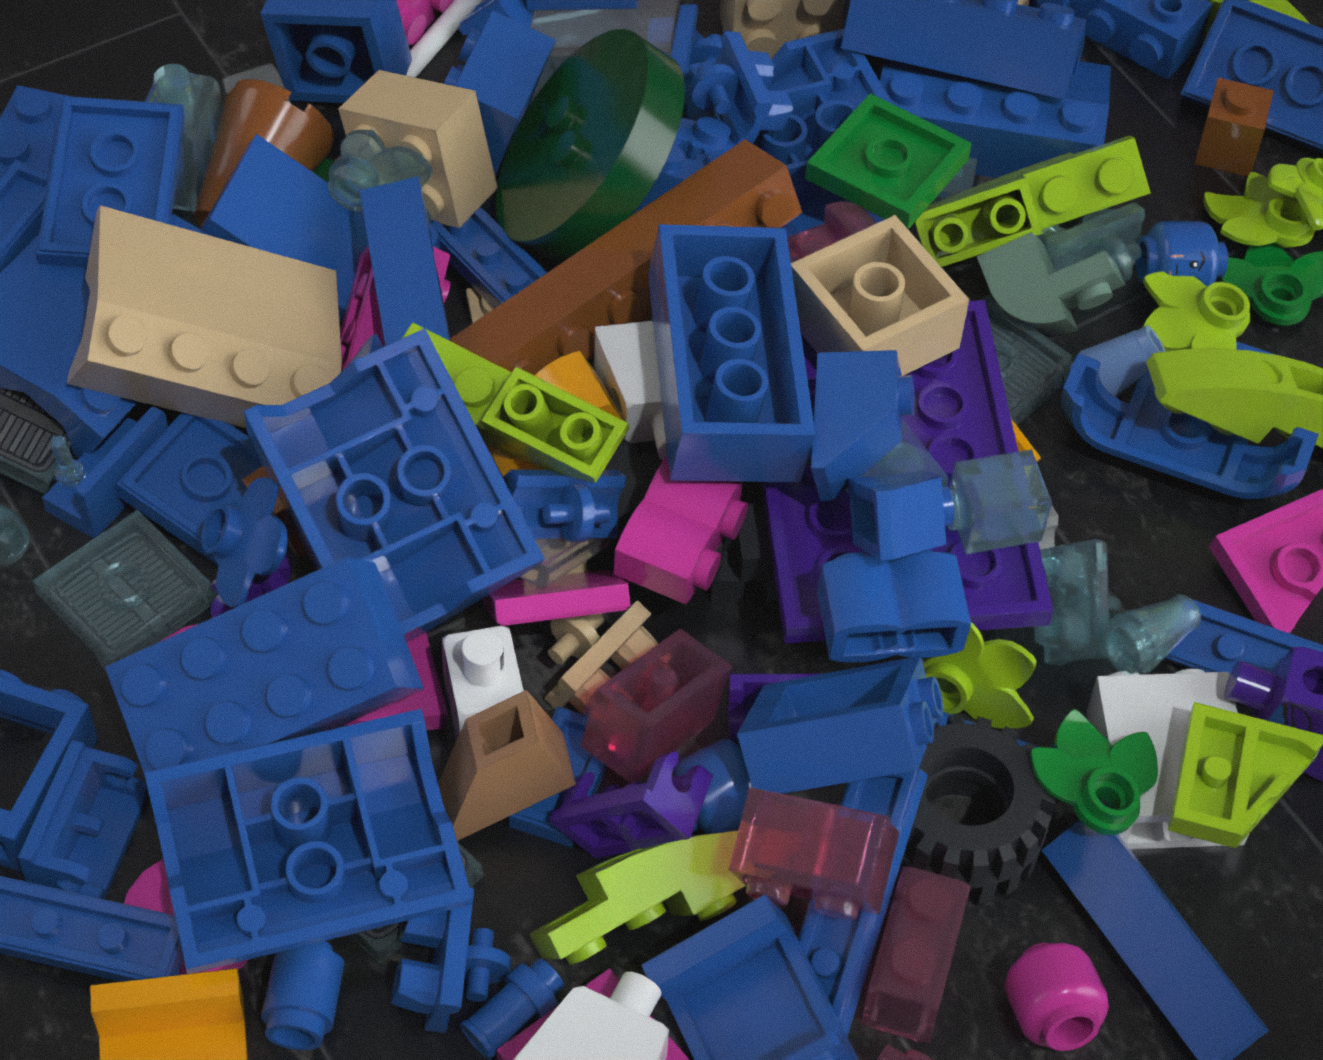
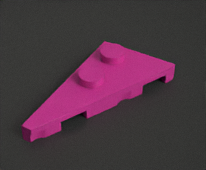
[1209,489,1323,633]

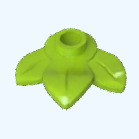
[1268,158,1323,230]
[1203,172,1315,248]
[1142,271,1250,351]
[922,622,1037,729]

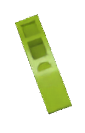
[914,136,1151,267]
[402,322,630,483]
[1146,348,1323,450]
[529,831,810,965]

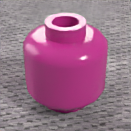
[1004,942,1109,1051]

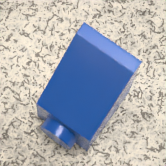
[811,350,915,501]
[848,471,954,561]

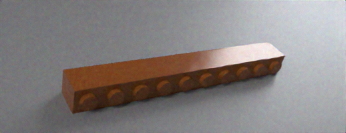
[242,139,802,559]

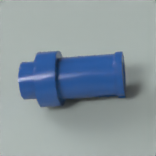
[459,958,565,1060]

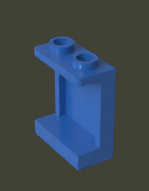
[642,894,859,1060]

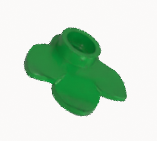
[1220,242,1323,325]
[1030,709,1158,835]

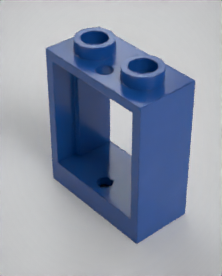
[737,656,943,798]
[0,670,98,872]

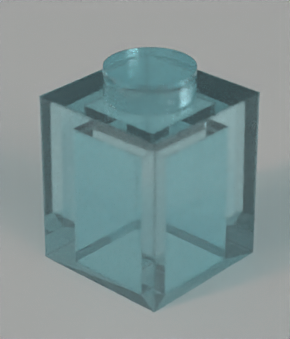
[947,449,1052,554]

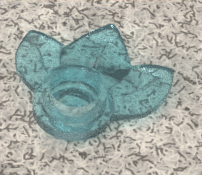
[328,129,433,222]

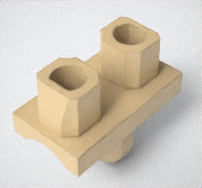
[544,600,665,720]

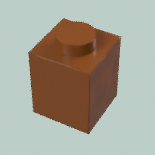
[1195,78,1274,177]

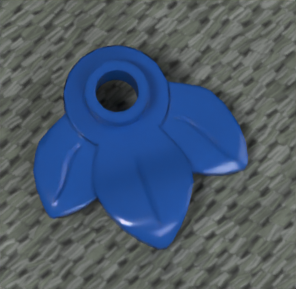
[201,477,288,608]

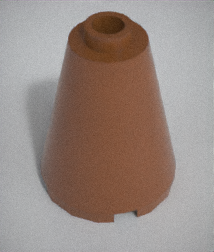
[193,79,336,236]

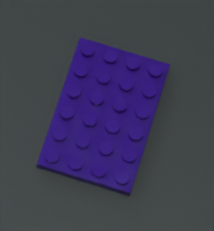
[760,300,1054,643]

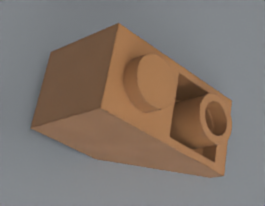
[438,689,576,841]

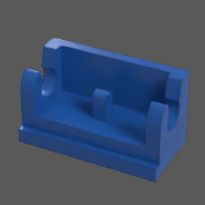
[18,740,149,899]

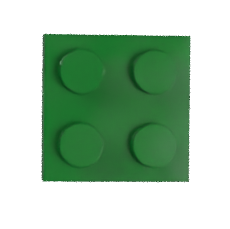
[805,93,972,229]

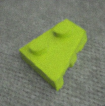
[1167,702,1323,848]

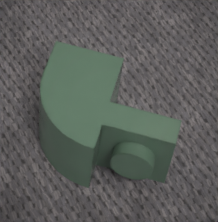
[977,232,1125,336]

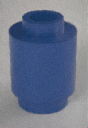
[261,941,345,1050]

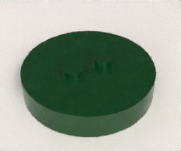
[496,29,685,263]

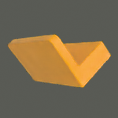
[90,968,248,1060]

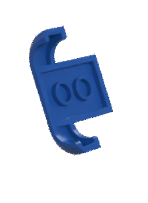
[1061,341,1319,499]

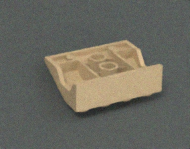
[67,205,342,428]

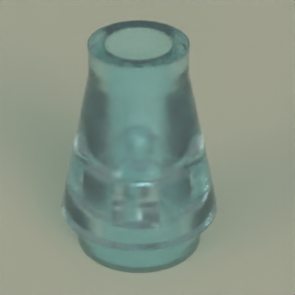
[1102,594,1201,674]

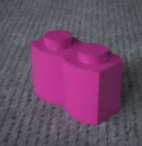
[614,456,748,604]

